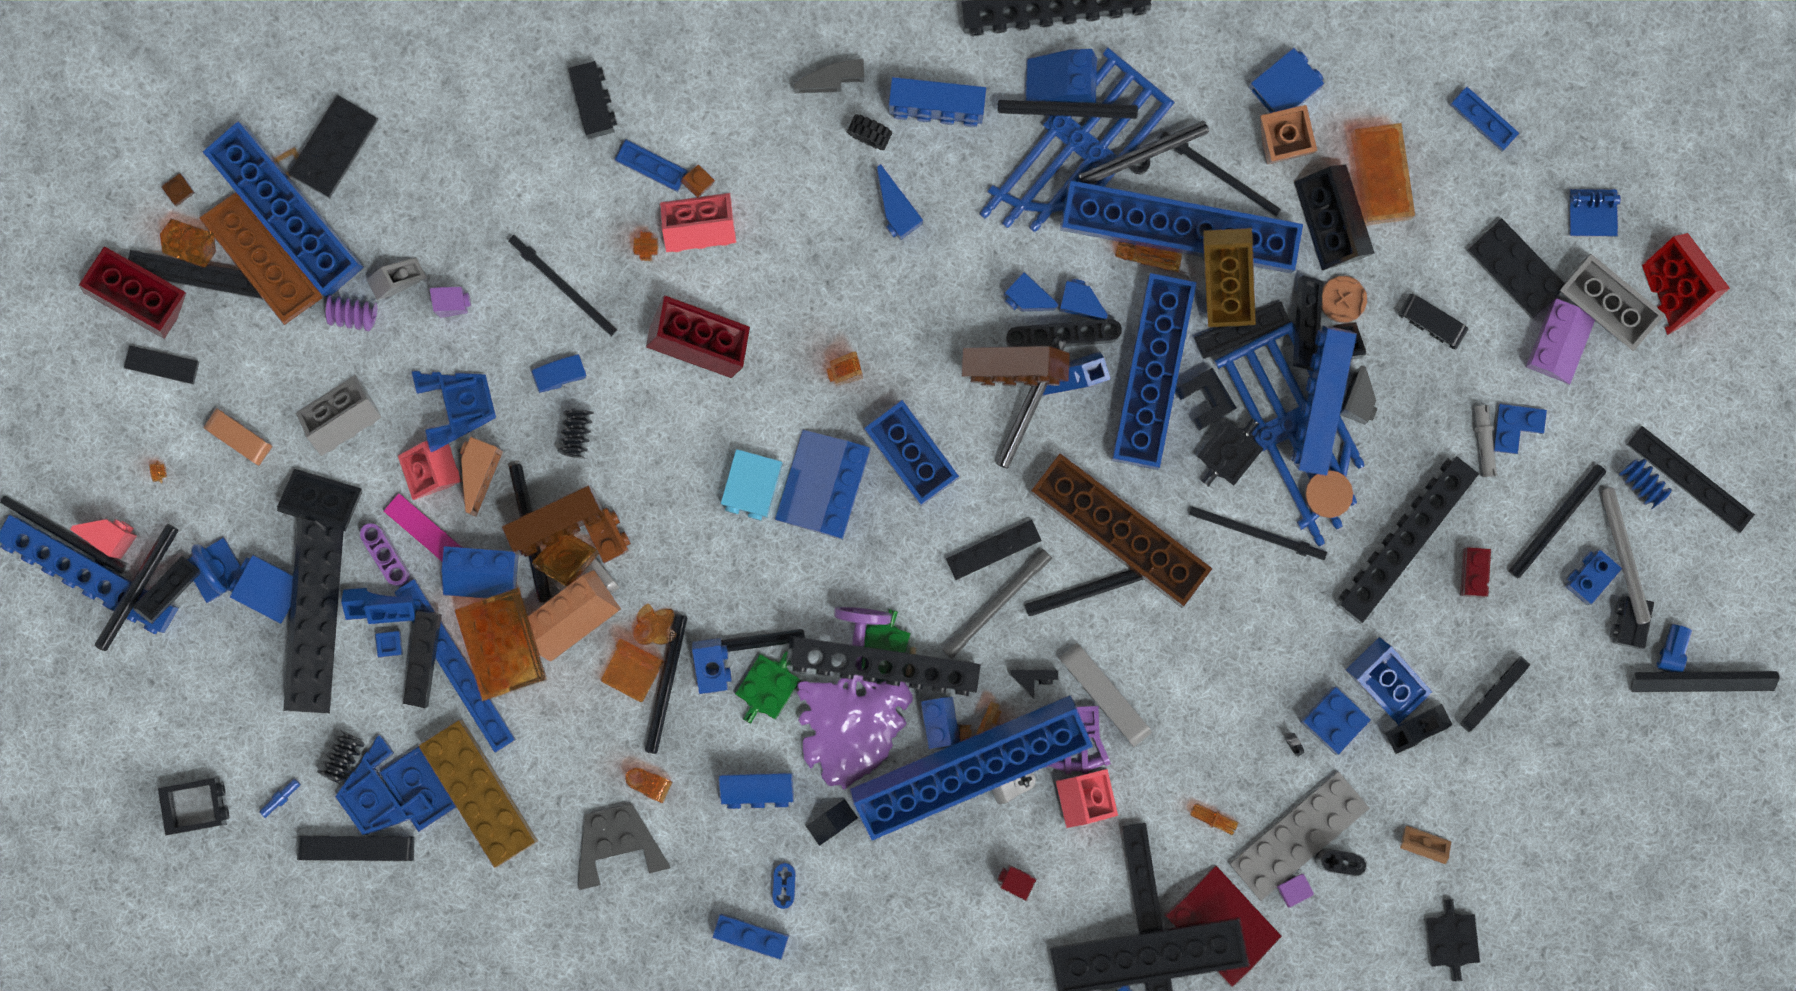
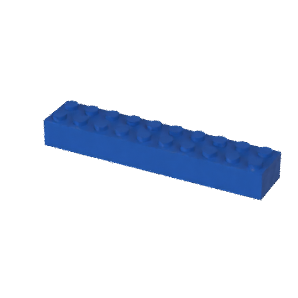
[1059,181,1303,273]
[850,695,1093,841]

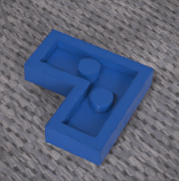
[1494,404,1547,454]

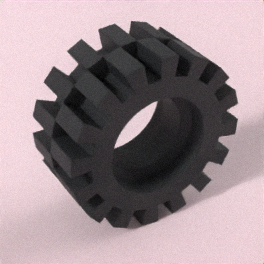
[847,114,892,150]

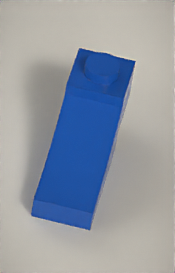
[341,588,416,624]

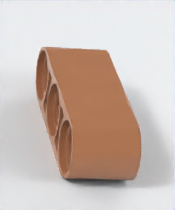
[203,408,273,466]

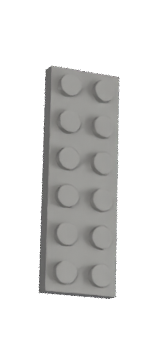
[1229,771,1370,901]

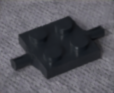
[1197,418,1264,487]
[1426,899,1480,982]

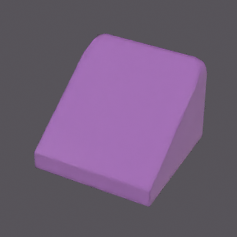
[1277,874,1314,908]

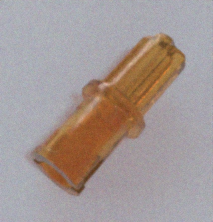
[1190,803,1239,836]

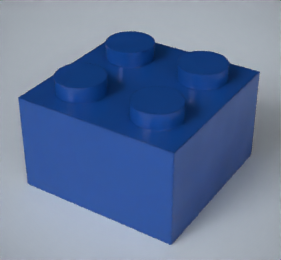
[1300,687,1371,755]

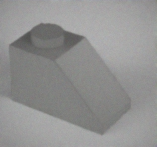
[366,258,427,300]

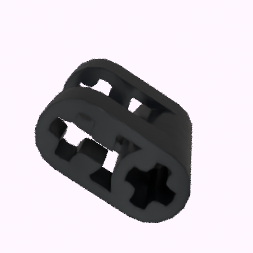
[1175,368,1237,431]
[1315,849,1367,876]

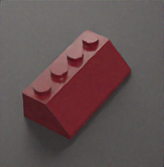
[79,246,186,339]
[646,295,750,378]

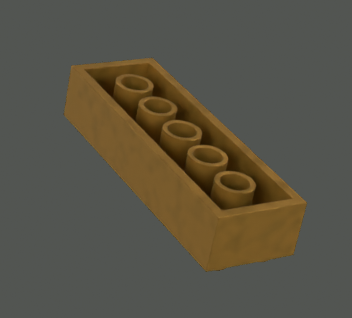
[419,720,538,868]

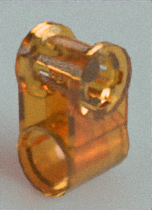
[625,768,673,804]

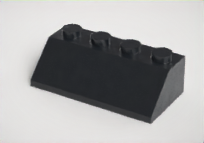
[1294,164,1375,271]

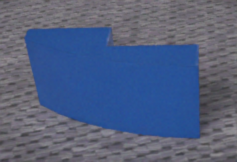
[531,354,587,393]

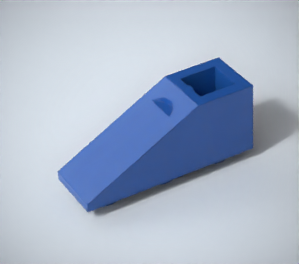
[1042,351,1111,396]

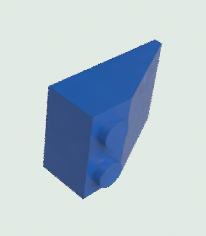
[1026,49,1097,103]
[1346,637,1432,725]

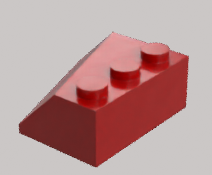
[1642,233,1730,335]

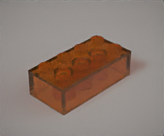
[1351,123,1415,226]

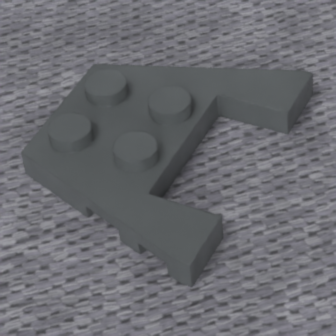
[578,804,670,890]

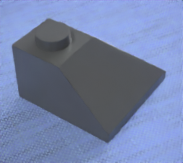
[1340,365,1377,425]

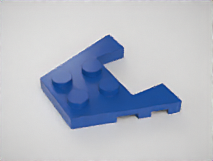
[412,371,496,452]
[335,735,435,835]

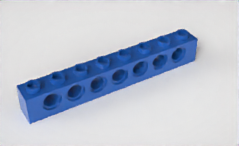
[0,515,179,635]

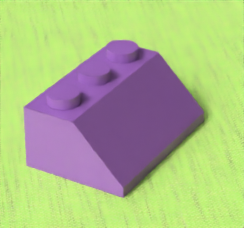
[1526,298,1595,385]

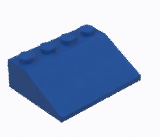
[775,430,871,540]

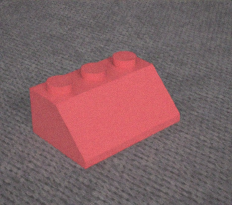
[660,193,736,252]

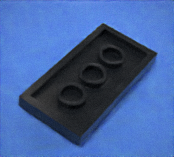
[288,95,378,199]
[1467,218,1565,319]

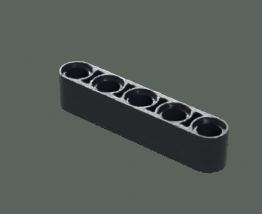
[1006,319,1122,347]
[297,836,415,861]

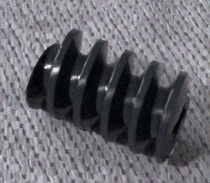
[557,408,594,459]
[317,730,365,784]

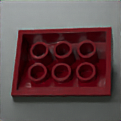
[1164,866,1282,987]

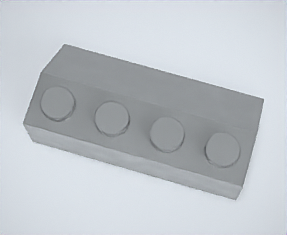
[1560,254,1665,351]

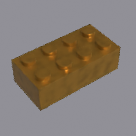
[1204,228,1256,327]

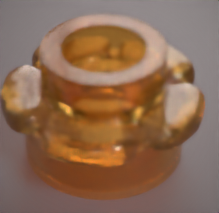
[149,460,167,483]

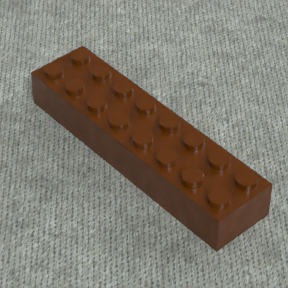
[1030,453,1213,608]

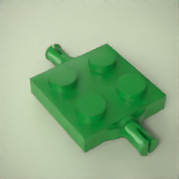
[862,609,911,689]
[735,651,801,724]

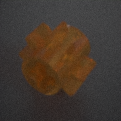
[633,232,659,261]

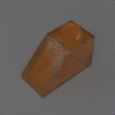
[826,351,863,387]

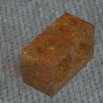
[160,218,216,268]

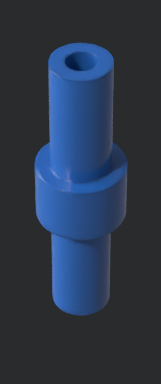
[259,778,301,818]

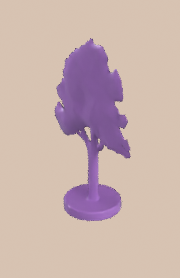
[797,607,913,789]

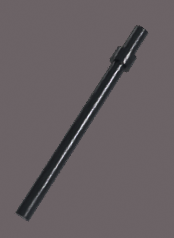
[1160,131,1281,217]
[508,235,618,337]
[0,495,126,574]
[1189,506,1327,560]

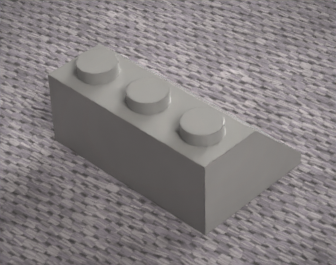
[296,375,382,456]

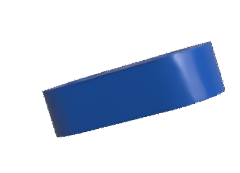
[773,863,796,909]

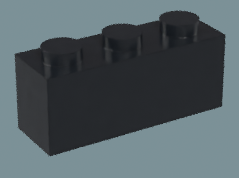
[568,61,618,139]

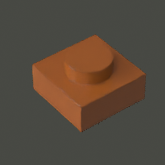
[681,164,715,198]

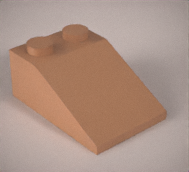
[460,437,503,517]

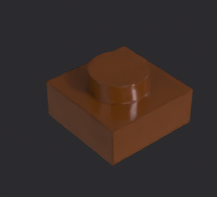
[161,173,195,207]

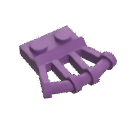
[1045,706,1111,774]

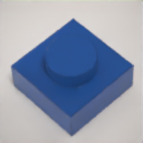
[375,631,403,658]

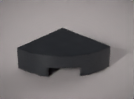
[1285,733,1305,757]

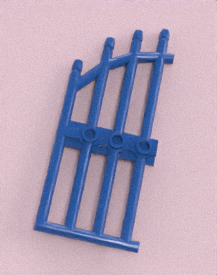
[980,48,1175,232]
[1214,321,1365,546]

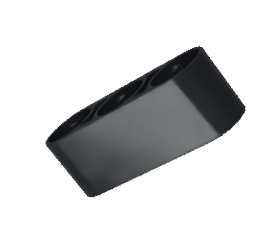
[1398,294,1469,350]

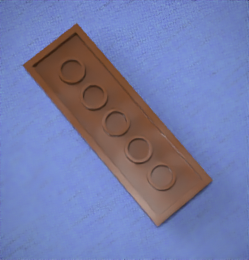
[200,192,323,325]

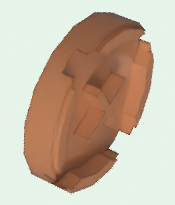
[1322,276,1367,323]
[1305,470,1353,518]

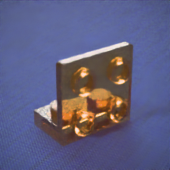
[601,638,664,702]

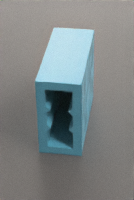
[721,449,783,521]

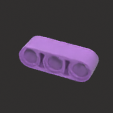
[360,524,410,586]

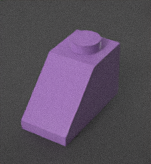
[430,287,471,318]

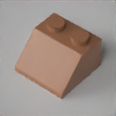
[1260,105,1318,165]

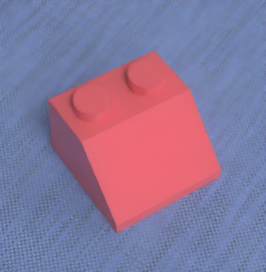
[398,441,461,500]
[70,519,137,559]
[1056,769,1118,828]

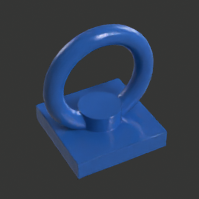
[187,538,244,603]

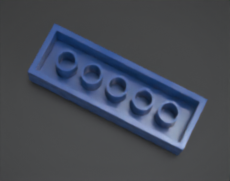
[1291,325,1356,476]

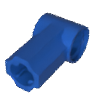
[1656,624,1692,672]

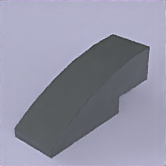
[794,59,865,94]

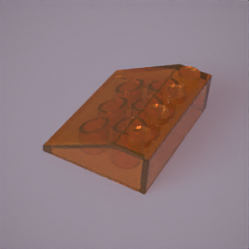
[455,588,547,701]

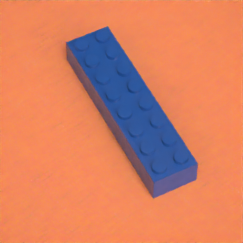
[203,121,365,297]
[1111,273,1197,470]

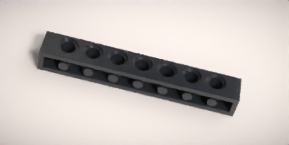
[961,0,1151,36]
[1337,456,1479,624]
[786,636,981,696]

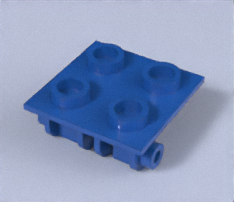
[1570,189,1621,237]

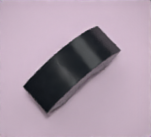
[1385,704,1453,754]

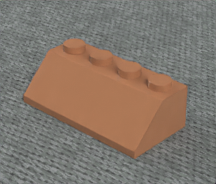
[514,570,621,662]

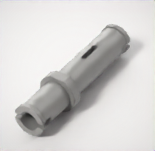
[1474,405,1498,477]

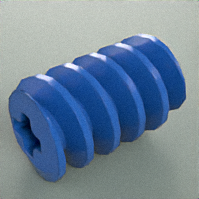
[1618,458,1672,509]

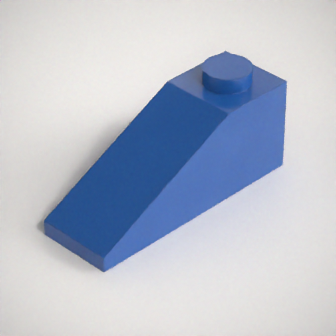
[877,164,923,240]

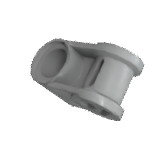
[991,773,1036,804]

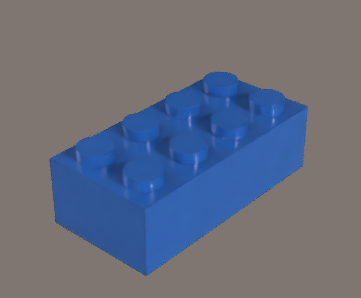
[889,77,986,127]
[864,400,959,507]

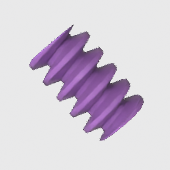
[325,295,378,332]

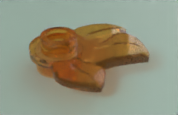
[633,603,676,645]

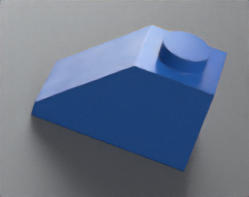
[1004,272,1059,312]
[1060,279,1108,320]

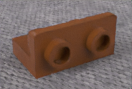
[585,507,631,564]

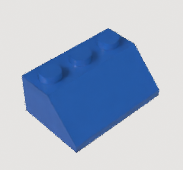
[442,546,519,601]
[719,773,794,809]

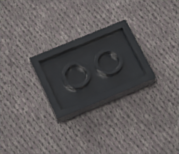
[277,469,362,532]

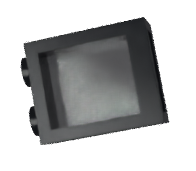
[158,778,230,836]

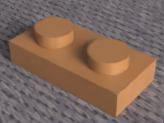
[1400,825,1451,864]

